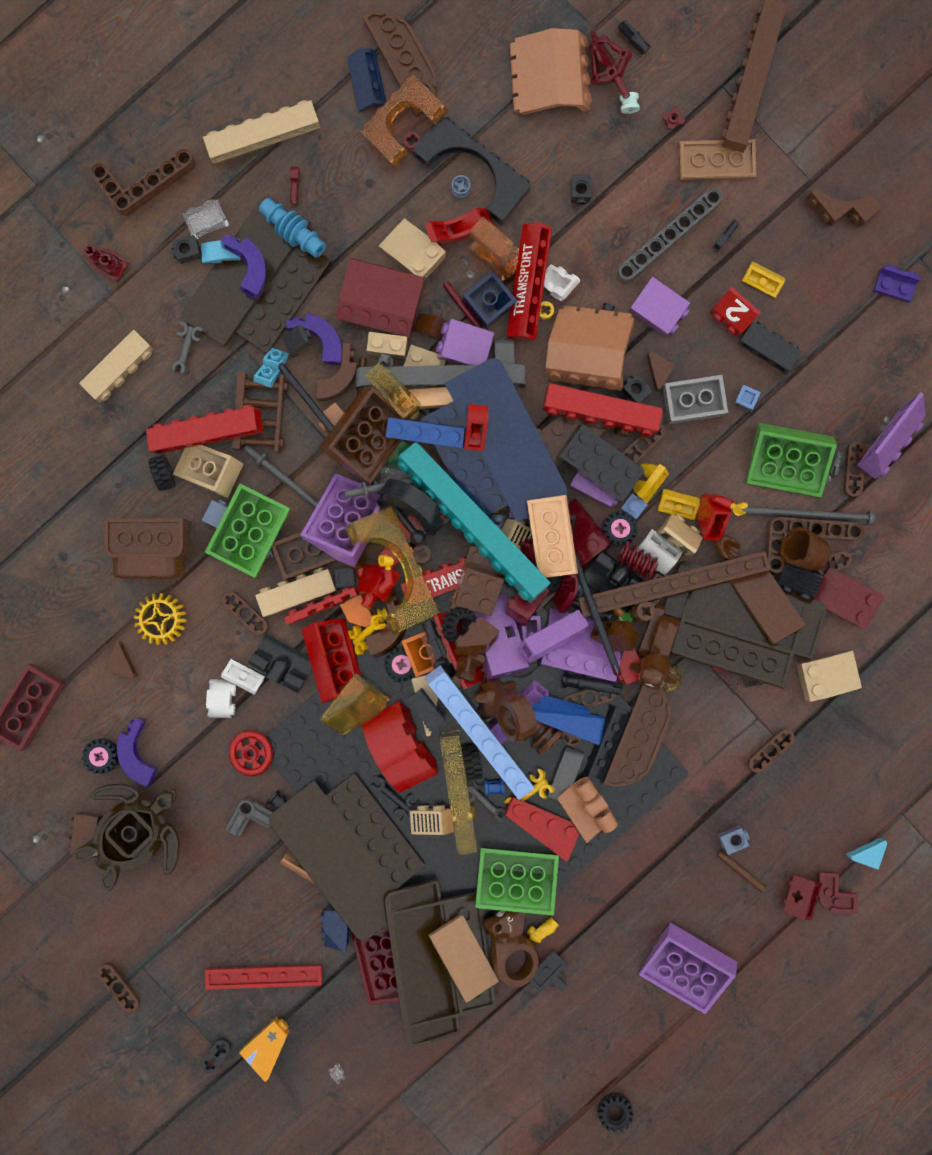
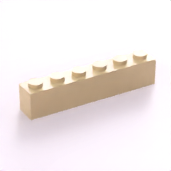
[203,100,320,164]

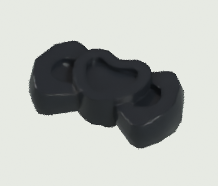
[433,658,456,678]

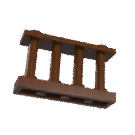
[232,372,289,454]

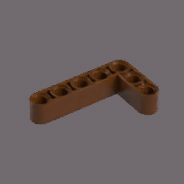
[91,149,195,216]
[765,517,865,573]

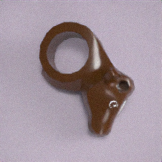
[629,614,680,690]
[473,679,536,743]
[484,910,539,987]

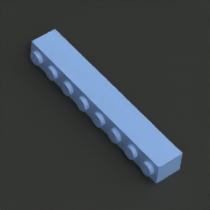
[425,665,534,800]

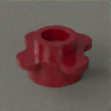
[662,107,685,130]

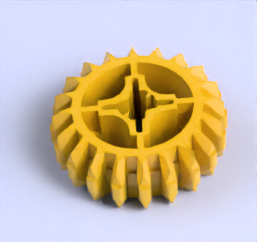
[134,593,187,645]

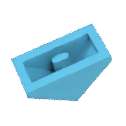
[846,838,887,869]

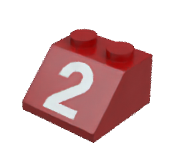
[710,287,761,337]

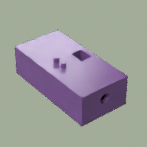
[467,593,529,681]

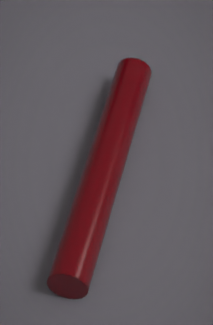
[443,281,483,328]

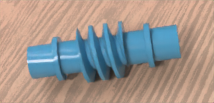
[259,198,326,258]

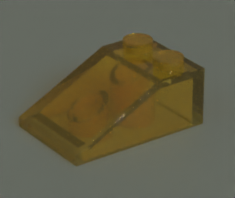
[320,674,390,735]

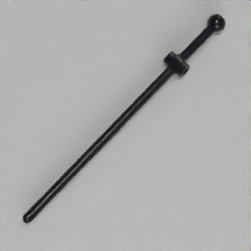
[278,363,425,545]
[574,548,621,676]

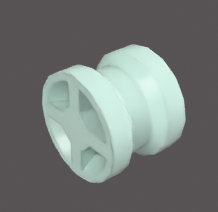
[620,92,640,114]

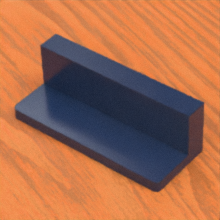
[347,47,387,111]

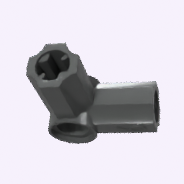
[225,796,274,836]

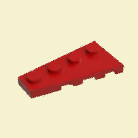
[284,586,359,625]
[504,796,580,862]

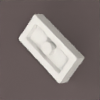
[221,659,265,695]

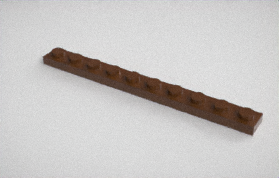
[578,551,771,617]

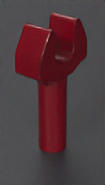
[290,167,300,204]

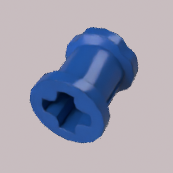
[484,778,505,796]

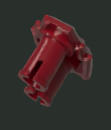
[83,244,129,282]

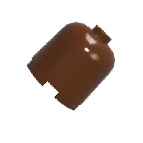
[781,527,830,571]

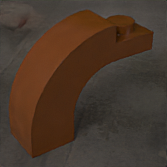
[365,591,408,658]

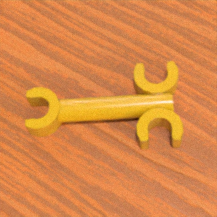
[348,614,386,655]
[505,769,555,804]

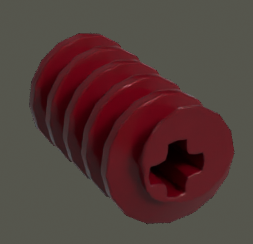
[616,541,659,580]

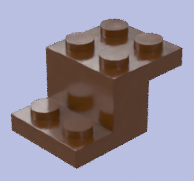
[454,544,504,617]

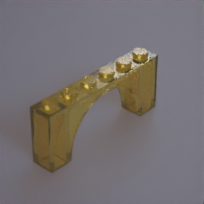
[345,506,440,635]
[439,730,478,855]

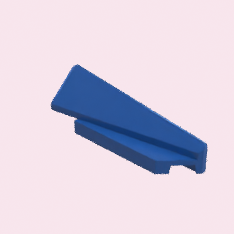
[531,696,605,745]

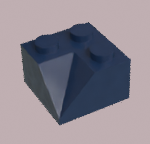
[463,271,517,329]
[320,903,350,951]

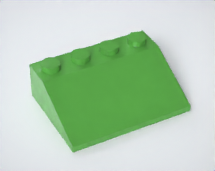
[746,423,837,497]
[205,484,291,578]
[475,848,559,916]

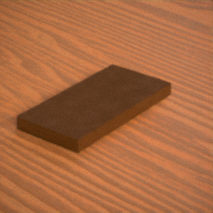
[730,571,806,646]

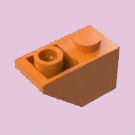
[340,594,380,628]

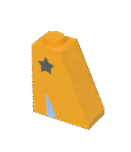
[239,1016,289,1082]

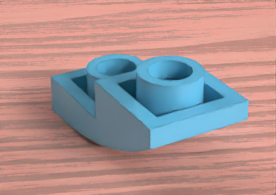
[201,239,241,263]
[254,348,289,388]

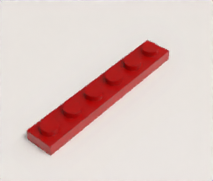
[205,964,323,990]

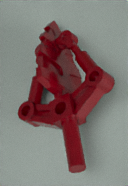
[588,31,632,99]

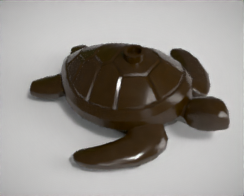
[73,783,180,891]

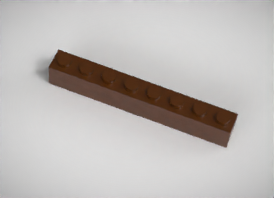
[721,0,787,153]

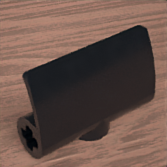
[585,550,645,613]
[247,634,312,693]

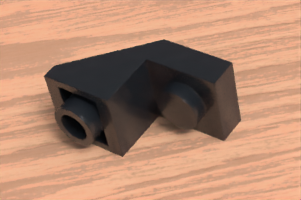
[282,324,312,358]

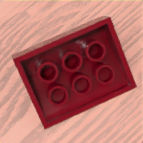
[335,258,425,337]
[350,923,399,1005]

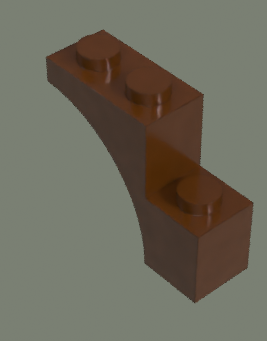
[807,187,883,227]

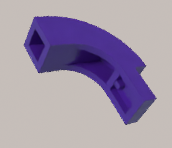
[221,234,266,301]
[286,314,343,365]
[117,717,159,787]

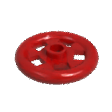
[229,730,273,776]

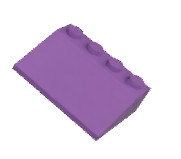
[857,392,926,479]
[300,473,387,567]
[537,608,621,682]
[639,922,737,1014]

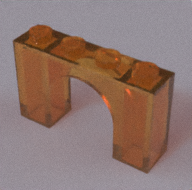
[360,74,449,167]
[470,217,519,281]

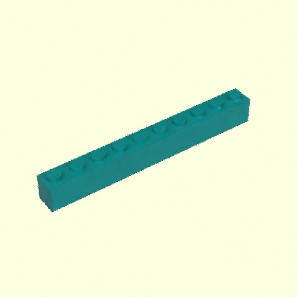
[397,442,550,603]

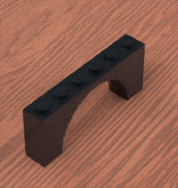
[413,115,531,225]

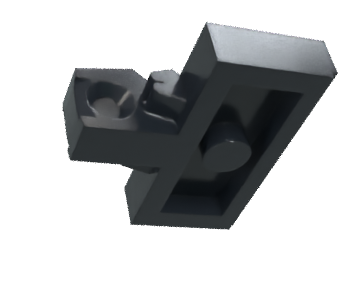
[529,950,567,992]

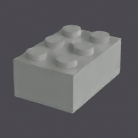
[662,375,728,425]

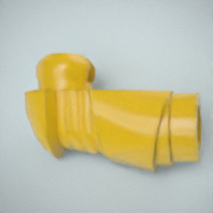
[527,917,559,943]

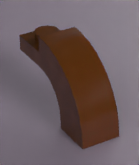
[316,343,358,401]

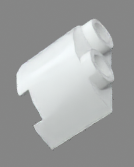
[544,264,580,301]
[206,679,236,718]

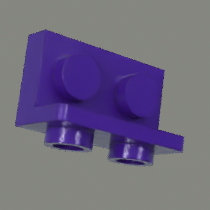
[873,265,921,303]

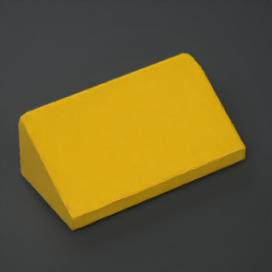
[742,261,785,298]
[658,489,700,520]

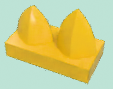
[633,464,669,504]

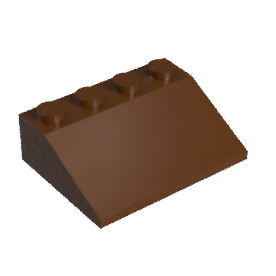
[319,386,409,484]

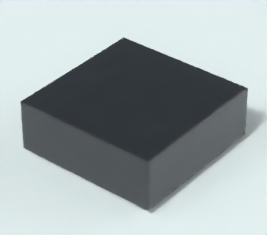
[334,568,355,588]

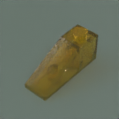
[365,362,423,419]

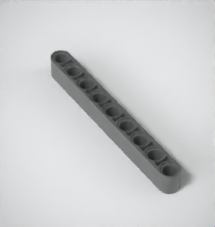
[356,364,527,390]

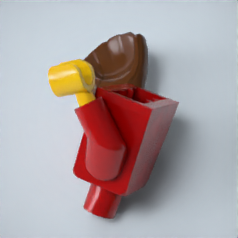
[697,494,748,561]
[344,550,400,609]

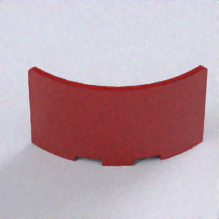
[362,701,438,793]

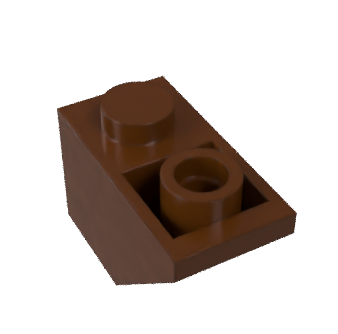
[455,617,500,655]
[590,621,639,651]
[68,812,103,853]

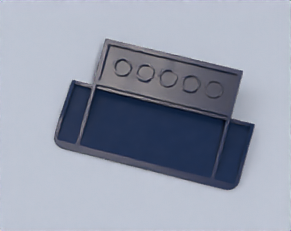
[421,358,567,522]

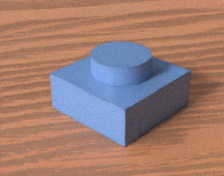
[734,385,761,411]
[620,493,648,520]

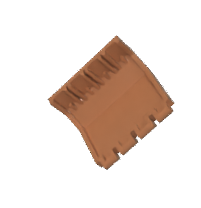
[509,28,592,115]
[546,305,634,391]

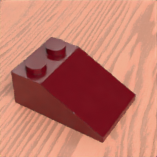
[568,498,612,566]
[811,567,885,630]

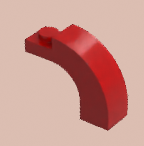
[425,208,493,246]

